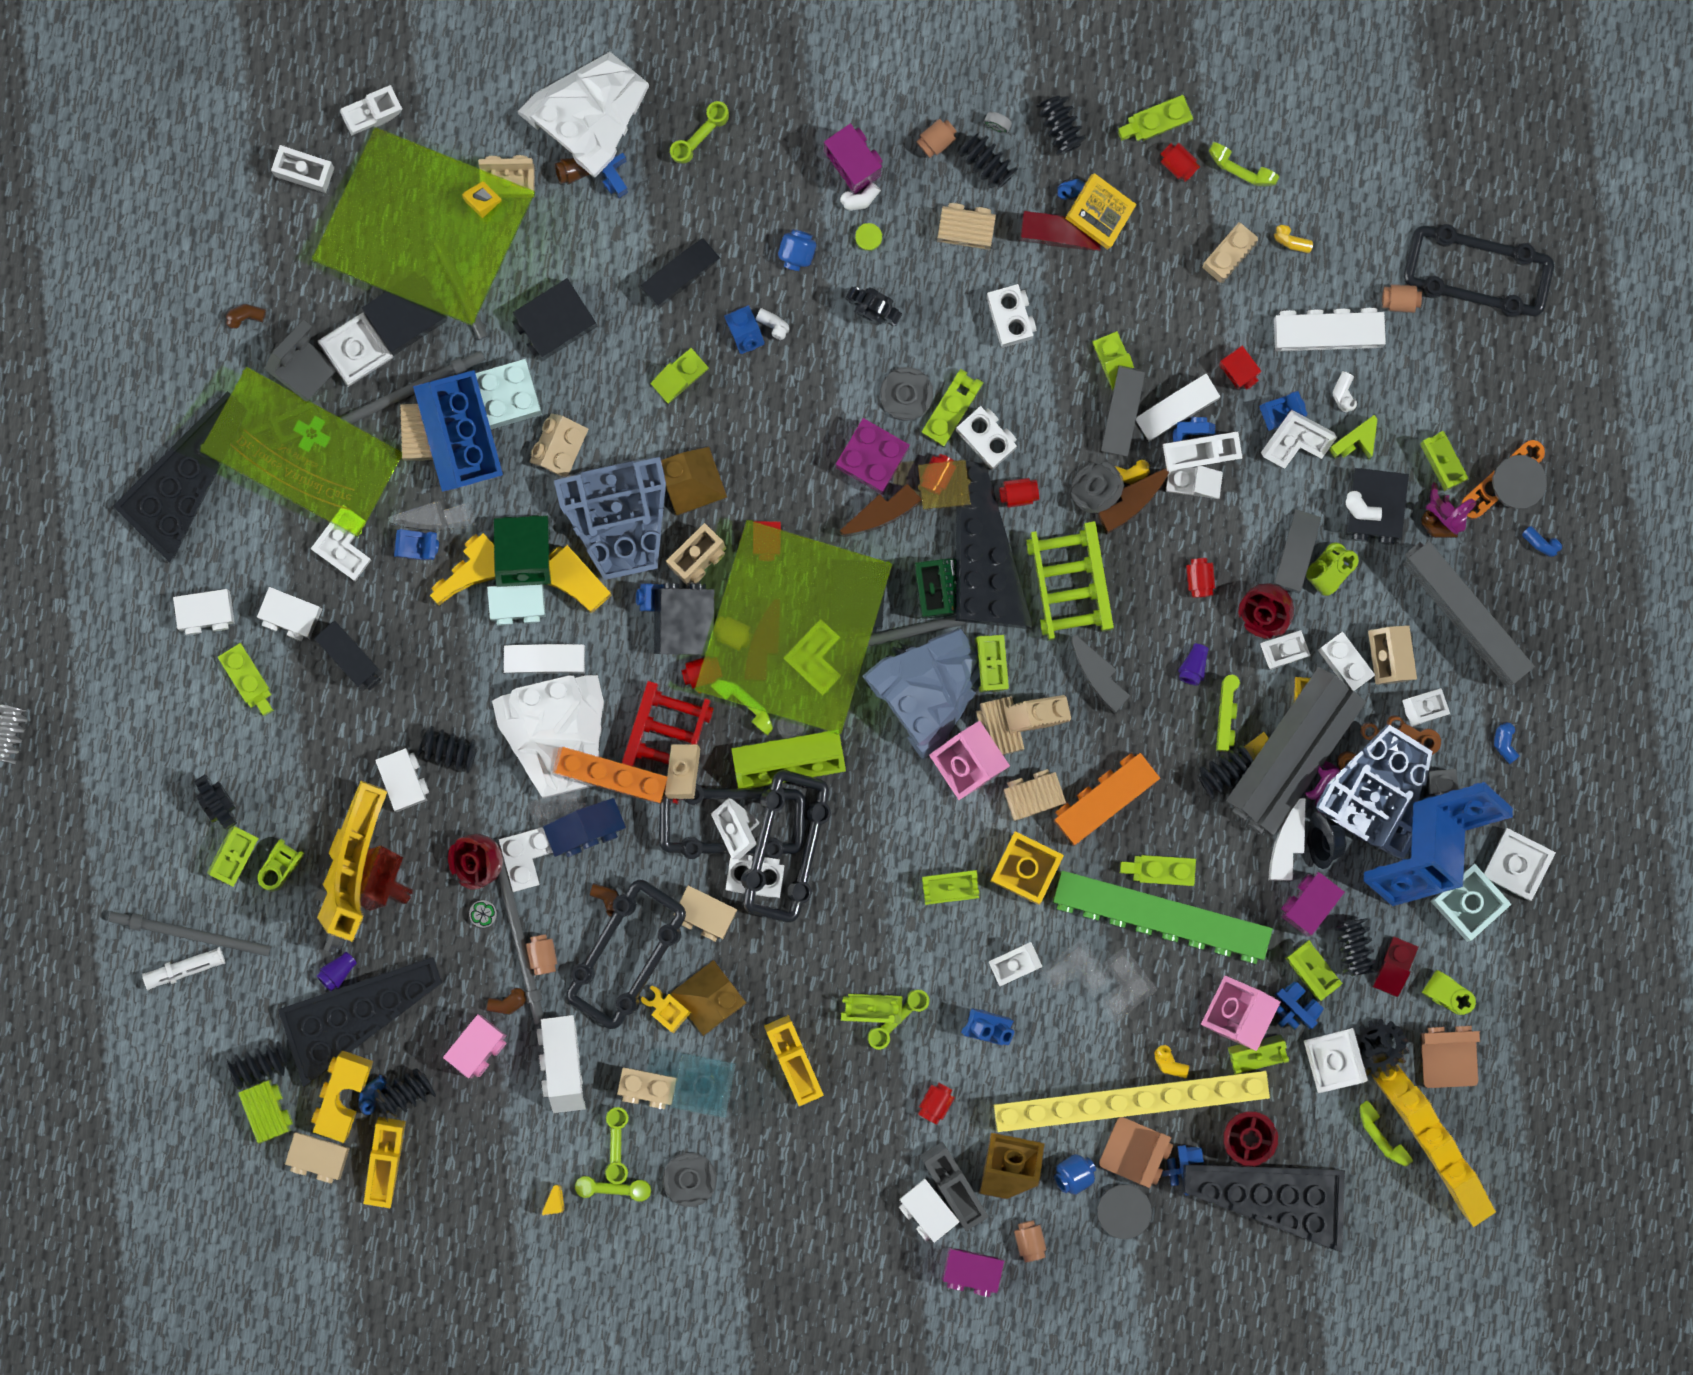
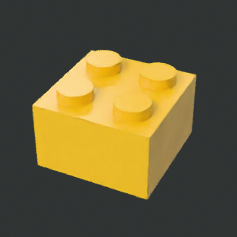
[990,831,1064,905]

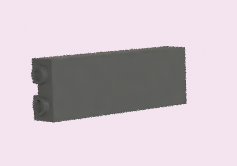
[1402,541,1535,688]
[1226,667,1366,835]

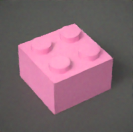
[929,721,1010,800]
[1201,976,1280,1051]
[443,1015,507,1078]

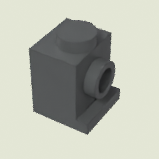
[1426,769,1459,797]

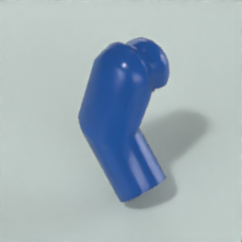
[1057,179,1086,200]
[1522,526,1562,557]
[1494,722,1520,764]
[358,1075,387,1115]

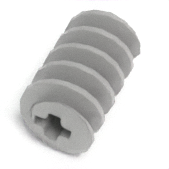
[0,704,28,764]

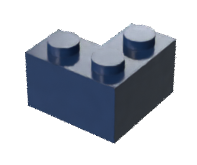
[543,798,626,858]

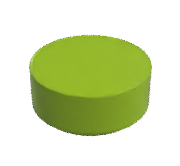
[855,223,882,251]

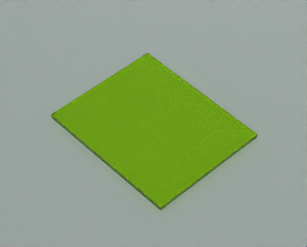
[312,127,535,326]
[695,520,892,735]

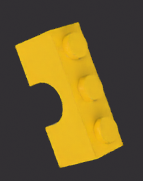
[311,1050,373,1143]

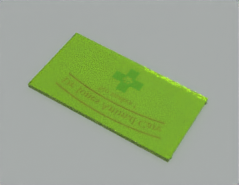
[200,367,402,537]

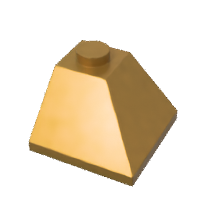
[661,447,727,516]
[671,960,746,1036]
[980,1133,1045,1199]

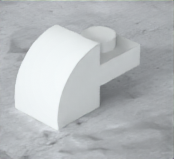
[340,85,402,136]

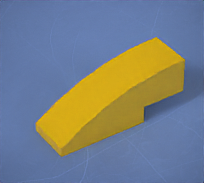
[764,1015,824,1106]
[364,1117,406,1208]

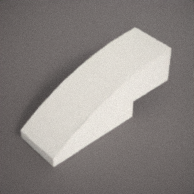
[1136,374,1220,442]
[1163,432,1242,471]
[504,644,585,674]
[1268,798,1305,881]

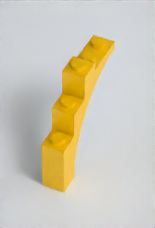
[430,533,612,613]
[317,781,387,942]
[1371,1064,1496,1227]

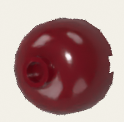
[1238,583,1295,639]
[448,834,503,890]
[1223,1111,1278,1166]

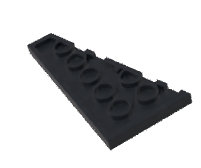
[113,391,248,564]
[278,957,443,1087]

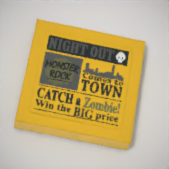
[1065,173,1137,249]

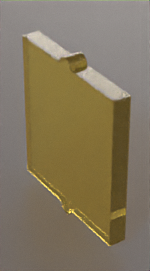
[918,460,971,510]

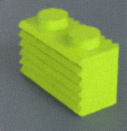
[238,1080,293,1144]

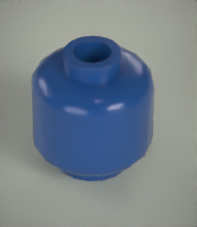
[778,229,816,271]
[1054,1154,1096,1195]

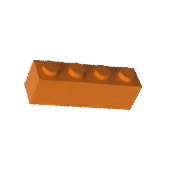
[552,747,668,803]
[1054,753,1160,846]

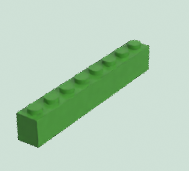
[1052,871,1273,964]

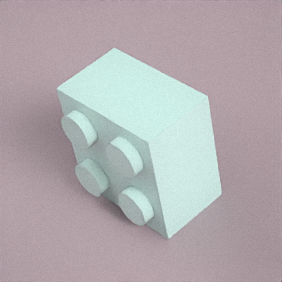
[475,359,542,429]
[1431,864,1511,942]

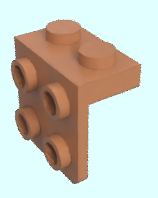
[1421,1026,1480,1088]
[1099,1117,1173,1188]

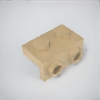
[479,155,535,199]
[530,414,589,477]

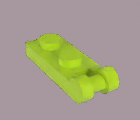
[921,369,984,447]
[1216,675,1240,752]

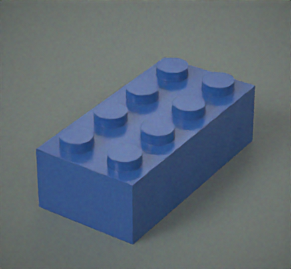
[413,370,503,492]

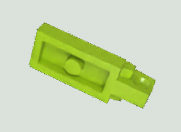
[1117,95,1193,141]
[218,643,274,716]
[1119,855,1196,886]

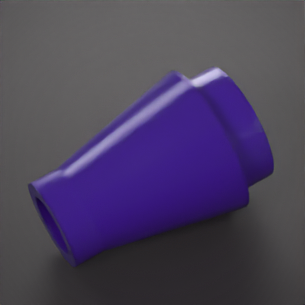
[1178,643,1209,686]
[316,952,357,991]

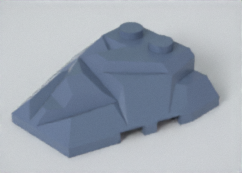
[554,456,666,580]
[863,628,981,759]
[1316,725,1432,860]

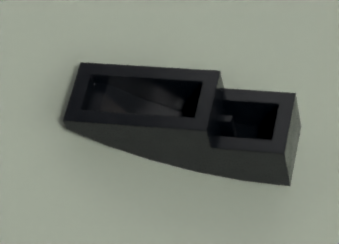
[641,238,721,309]

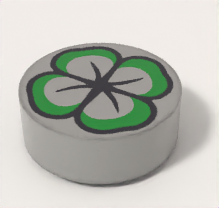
[984,112,1012,134]
[469,900,497,928]

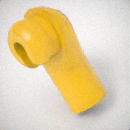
[1274,225,1313,253]
[1115,460,1150,485]
[1154,1045,1189,1078]

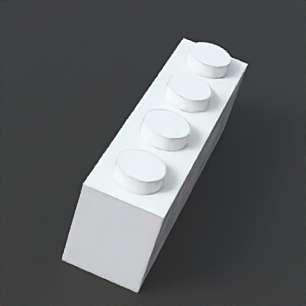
[1274,308,1385,351]

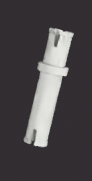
[142,947,226,990]

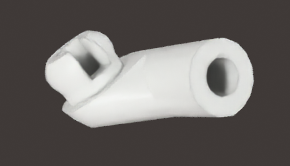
[840,182,881,211]
[755,308,789,340]
[1333,371,1357,412]
[1346,491,1382,521]

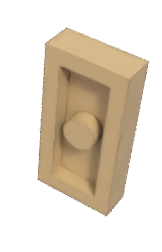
[665,744,700,799]

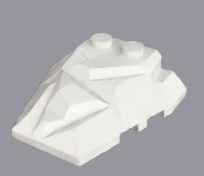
[517,52,649,178]
[492,675,604,799]

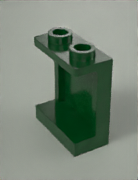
[494,515,551,587]

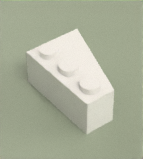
[537,1015,586,1113]

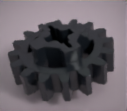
[845,286,902,326]
[194,774,237,831]
[1355,1019,1409,1078]

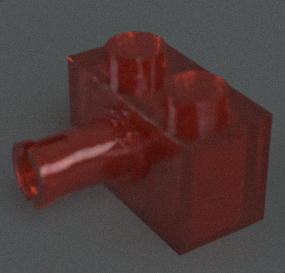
[360,846,413,911]

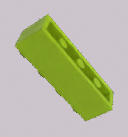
[731,730,846,789]

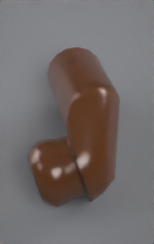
[226,304,266,329]
[1421,510,1458,538]
[589,883,619,917]
[487,988,525,1015]

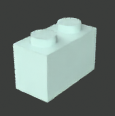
[487,585,546,626]

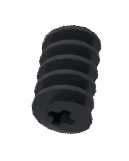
[1036,96,1086,156]
[958,132,1018,191]
[417,725,477,774]
[1197,745,1253,800]
[1335,918,1378,976]
[227,1041,288,1090]
[374,1068,436,1122]

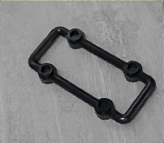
[1404,224,1554,317]
[741,770,831,923]
[659,783,805,859]
[566,880,686,1029]

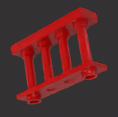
[622,681,714,805]

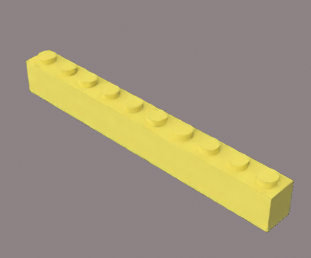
[993,1071,1270,1132]

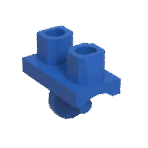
[1274,981,1324,1030]
[961,1008,1015,1045]
[1161,1145,1203,1196]

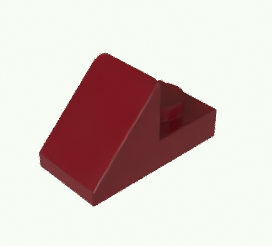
[1373,936,1419,997]

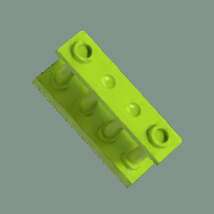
[1026,521,1114,641]

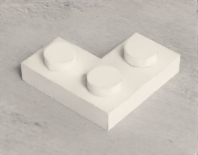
[1261,410,1337,468]
[311,506,371,581]
[499,827,553,892]

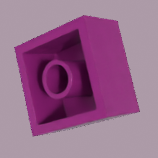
[824,123,883,195]
[836,418,910,495]
[1281,872,1345,937]
[942,1247,1004,1297]

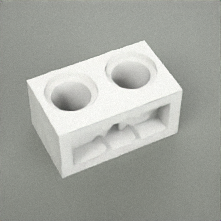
[986,284,1036,348]
[956,406,1017,470]
[726,854,784,899]

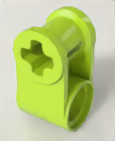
[1306,542,1359,596]
[258,838,304,892]
[1421,970,1476,1015]

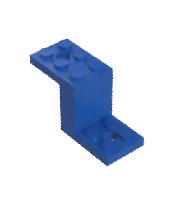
[1364,782,1513,906]

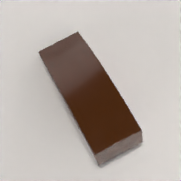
[1097,468,1169,534]
[840,484,922,537]

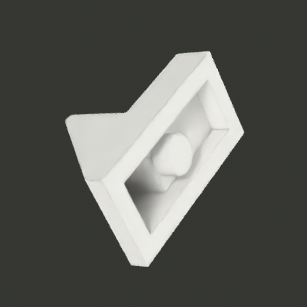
[1166,466,1223,499]
[1260,630,1311,670]
[1402,689,1450,727]
[711,798,759,859]
[989,942,1042,986]

